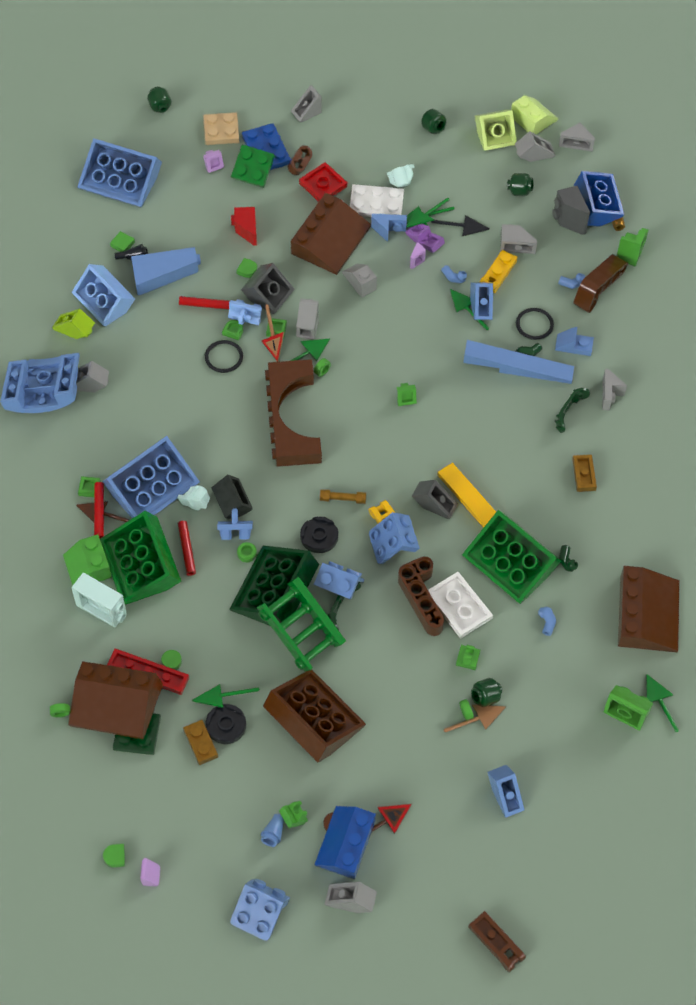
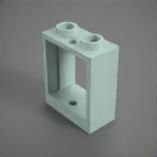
[72,573,127,628]

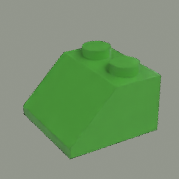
[63,534,112,585]
[603,685,653,731]

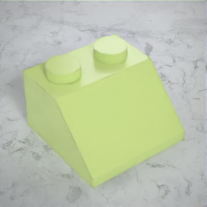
[511,95,558,135]
[475,110,517,151]

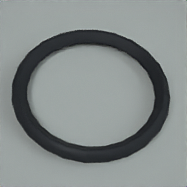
[516,308,554,340]
[205,340,243,373]

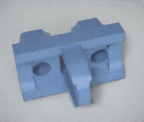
[217,508,253,540]

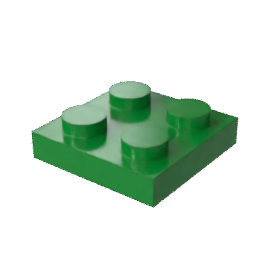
[231,144,275,188]

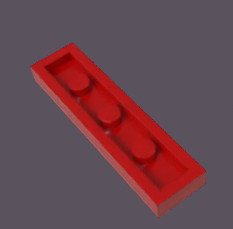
[107,648,189,695]

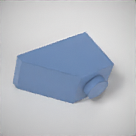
[470,282,493,320]
[487,765,525,817]

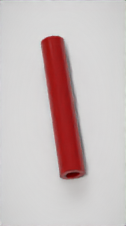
[179,296,230,310]
[94,482,104,539]
[177,520,196,576]

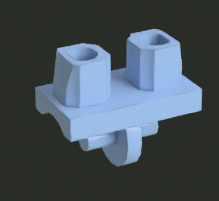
[228,299,262,325]

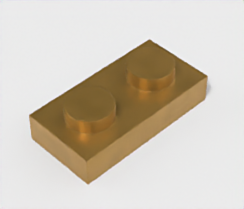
[572,455,597,492]
[183,720,218,765]

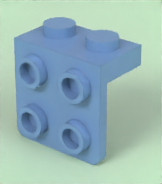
[369,512,420,564]
[314,561,365,599]
[230,879,290,941]

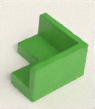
[617,228,649,267]

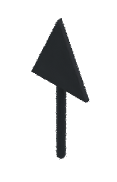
[431,215,490,237]

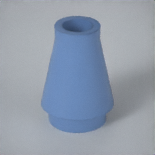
[261,814,285,847]

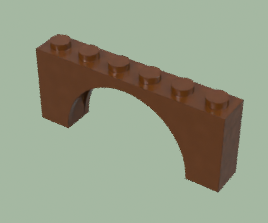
[265,359,322,467]

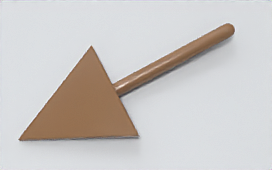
[444,705,506,732]

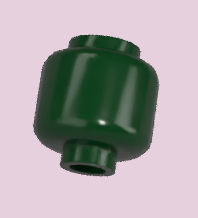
[147,87,172,113]
[421,109,446,134]
[507,173,534,196]
[471,678,502,707]

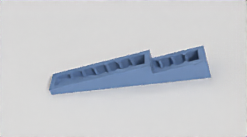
[463,340,574,384]

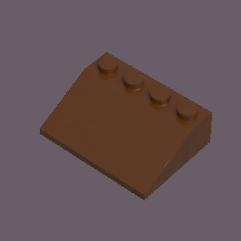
[291,193,371,275]
[618,566,680,653]
[68,661,163,739]
[263,669,366,763]

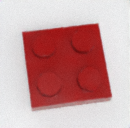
[299,162,348,202]

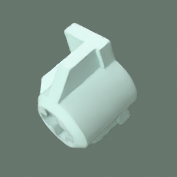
[387,164,415,188]
[177,485,210,510]

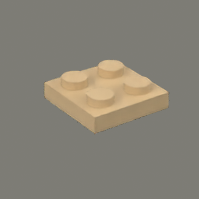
[203,113,239,145]

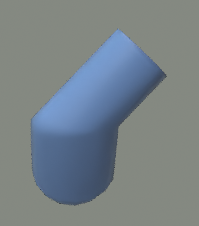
[538,606,556,636]

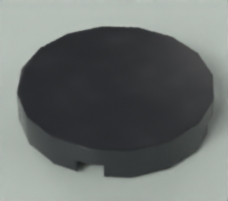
[300,516,339,553]
[206,704,247,744]

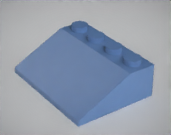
[77,138,162,208]
[102,436,200,518]

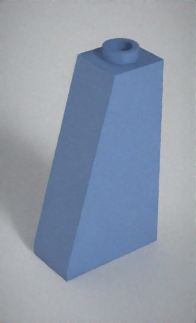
[131,247,201,295]

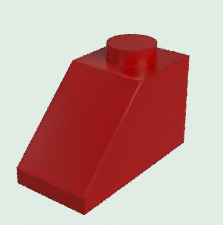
[231,207,257,246]

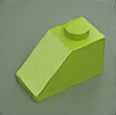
[52,308,95,339]

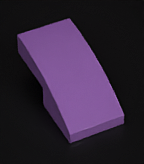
[405,224,445,253]

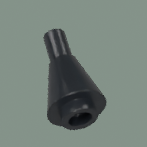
[114,244,148,260]

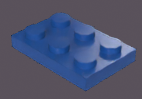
[242,123,291,170]

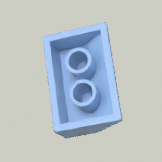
[72,264,135,326]

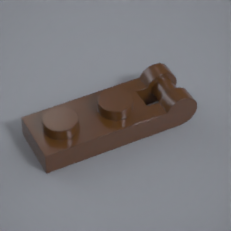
[468,911,526,972]

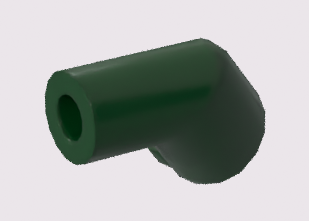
[515,343,542,356]
[559,545,578,572]

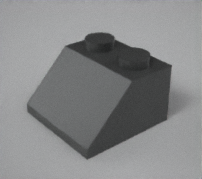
[552,186,590,235]
[241,263,294,314]

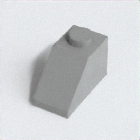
[515,131,556,162]
[500,224,537,254]
[342,264,377,298]
[76,361,109,392]
[325,882,377,913]

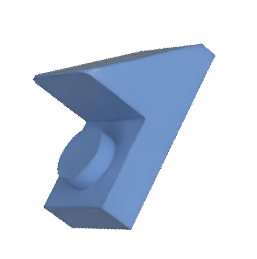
[371,214,407,241]
[555,327,594,356]

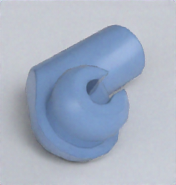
[441,265,467,283]
[558,273,585,289]

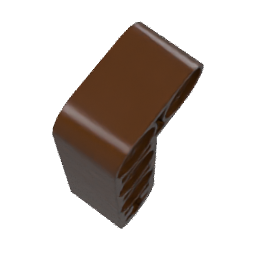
[573,254,628,313]
[398,556,444,636]

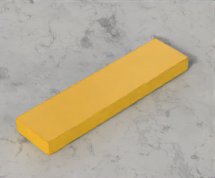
[437,462,496,528]

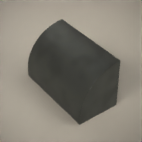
[211,475,253,519]

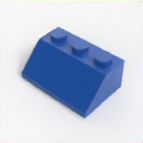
[574,171,624,227]
[315,806,376,879]

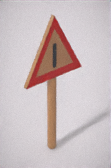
[261,304,284,362]

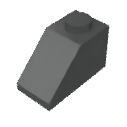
[412,480,458,519]

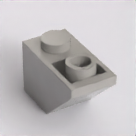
[296,299,319,340]

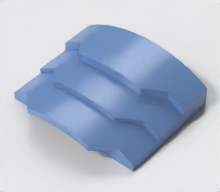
[0,353,80,413]

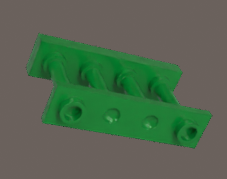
[257,577,346,672]

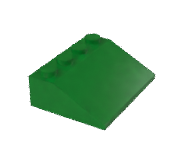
[100,510,182,605]
[462,510,562,604]

